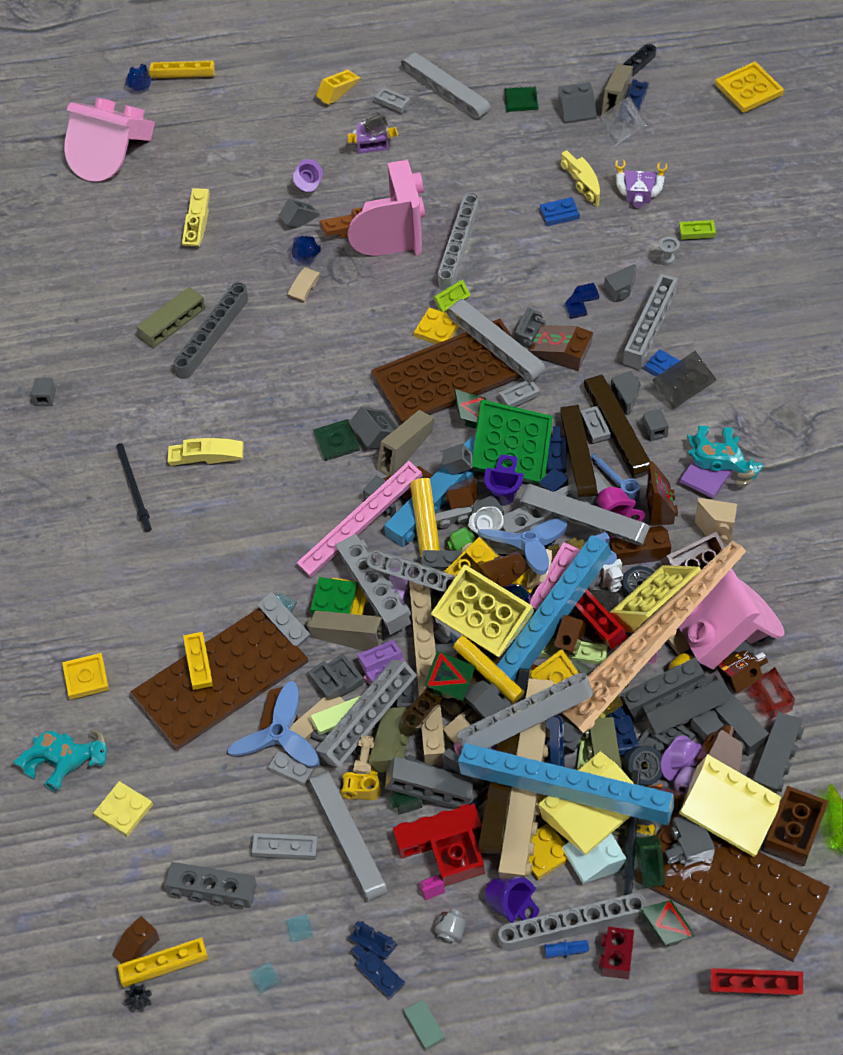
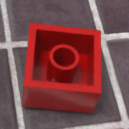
[430,826,485,887]

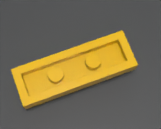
[183,632,213,690]

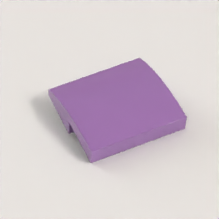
[680,461,733,498]
[357,640,405,684]

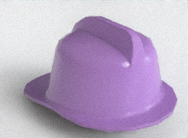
[293,159,323,192]
[660,735,701,781]

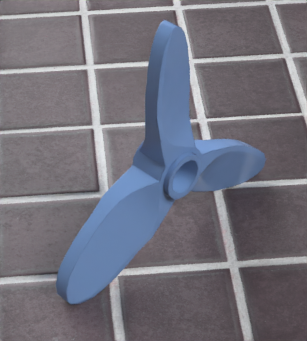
[478,518,567,575]
[227,681,320,768]

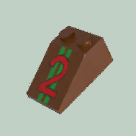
[528,325,594,371]
[646,461,678,526]

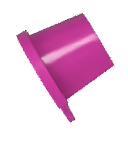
[596,487,646,522]

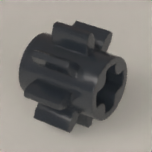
[124,983,152,1012]

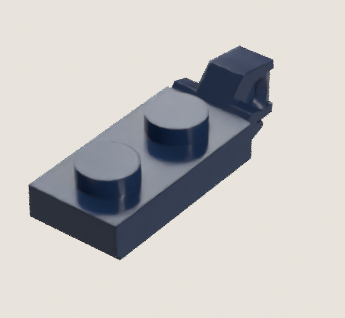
[547,426,566,473]
[351,944,405,1000]

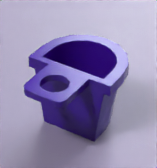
[484,455,524,506]
[485,876,539,923]

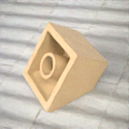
[695,498,737,544]

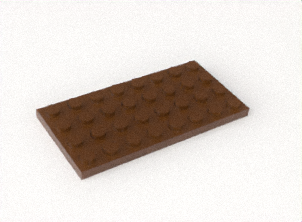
[371,319,522,424]
[130,608,309,750]
[634,814,830,962]

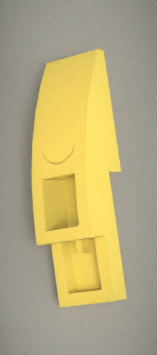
[560,150,600,207]
[182,188,210,246]
[168,438,244,466]

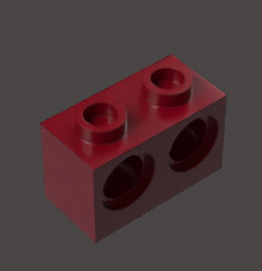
[599,926,634,980]

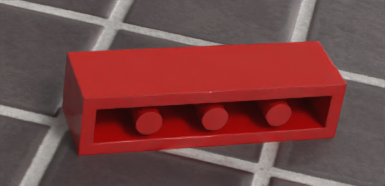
[573,589,627,650]
[393,804,482,859]
[710,968,803,995]

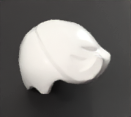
[468,507,504,534]

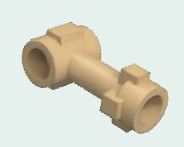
[353,735,375,774]

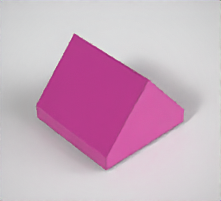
[418,875,445,901]

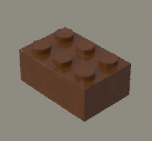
[764,785,828,866]

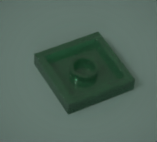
[313,419,360,461]

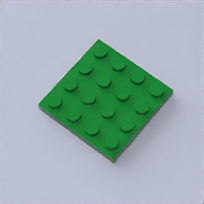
[472,399,553,485]

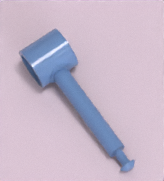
[591,454,640,504]

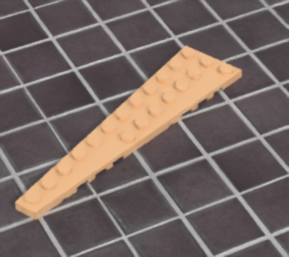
[561,541,746,733]

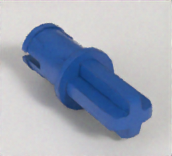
[545,940,589,959]

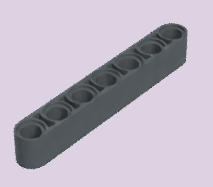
[174,282,248,379]

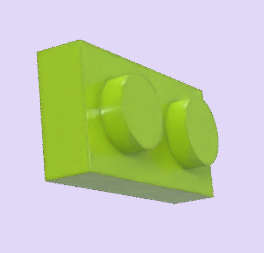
[679,220,716,239]
[433,280,471,312]

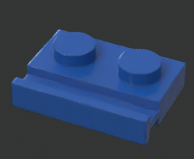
[540,197,580,226]
[644,349,689,387]

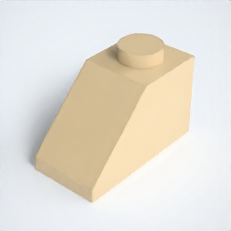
[443,707,483,744]

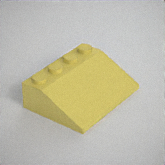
[431,564,534,657]
[610,565,701,633]
[538,751,634,855]
[679,755,782,857]

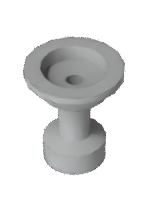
[659,236,680,266]

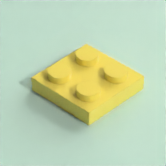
[93,781,153,837]

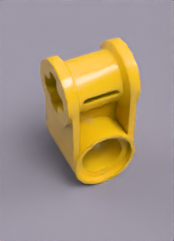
[340,772,381,800]

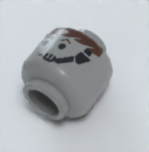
[435,909,467,944]

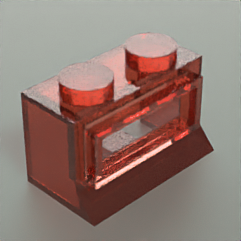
[750,667,795,719]

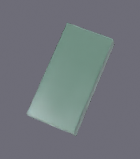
[404,1000,445,1051]

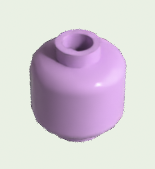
[674,767,696,798]

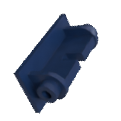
[349,921,398,960]

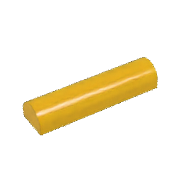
[149,61,215,79]
[410,478,440,557]
[453,636,524,704]
[117,937,209,988]

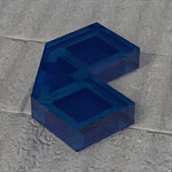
[565,282,599,319]

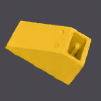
[437,537,499,588]

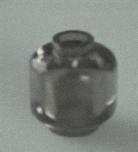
[363,112,389,136]

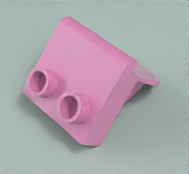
[64,97,155,181]
[348,160,425,256]
[679,568,785,669]

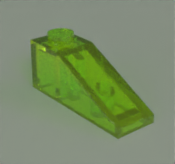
[825,784,843,855]

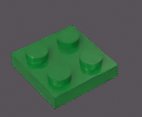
[310,577,358,614]

